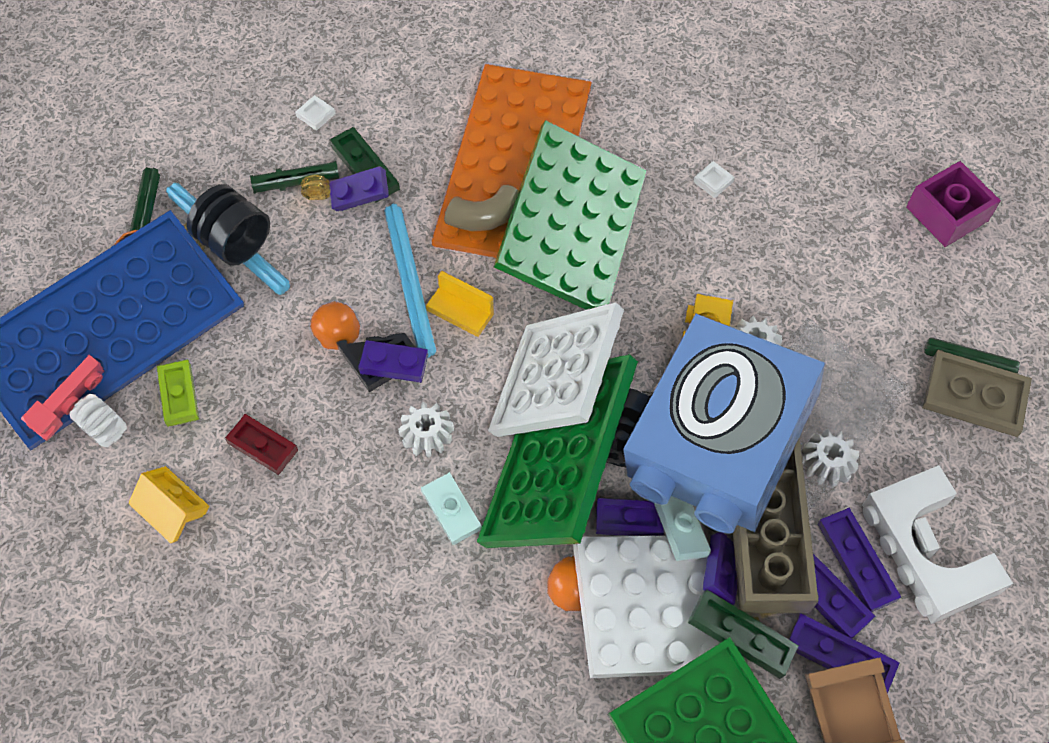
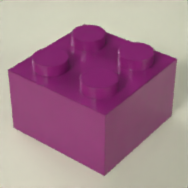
[906,161,1001,247]

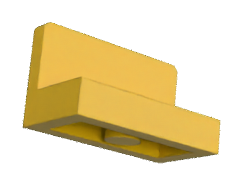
[426,271,494,337]
[129,466,210,543]

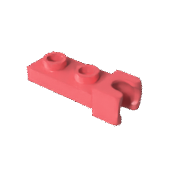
[21,355,104,441]

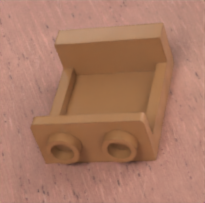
[805,657,905,743]

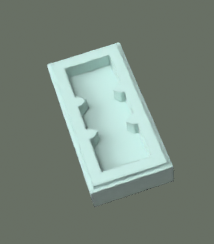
[421,472,482,545]
[655,496,711,561]

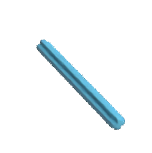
[166,183,290,295]
[384,204,436,358]

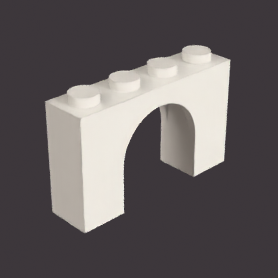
[862,465,1013,624]

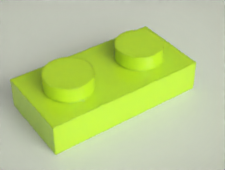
[157,359,200,427]

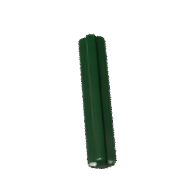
[129,167,160,232]
[924,337,1020,374]

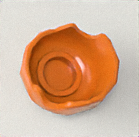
[310,301,360,350]
[547,556,581,611]

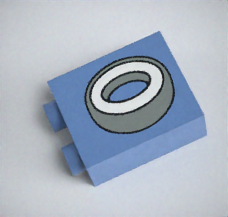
[623,314,825,533]

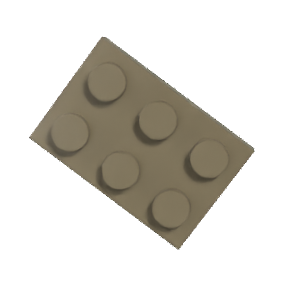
[922,350,1032,437]

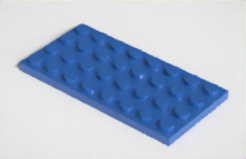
[0,210,244,451]

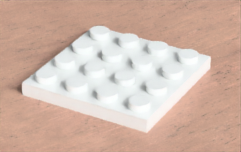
[488,302,624,437]
[573,536,720,678]

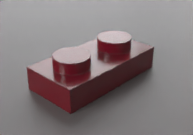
[225,414,298,475]

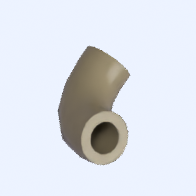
[444,185,519,232]

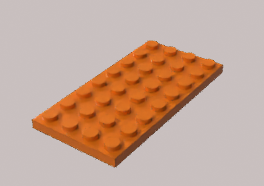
[432,64,592,258]

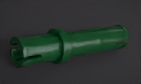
[250,161,339,194]

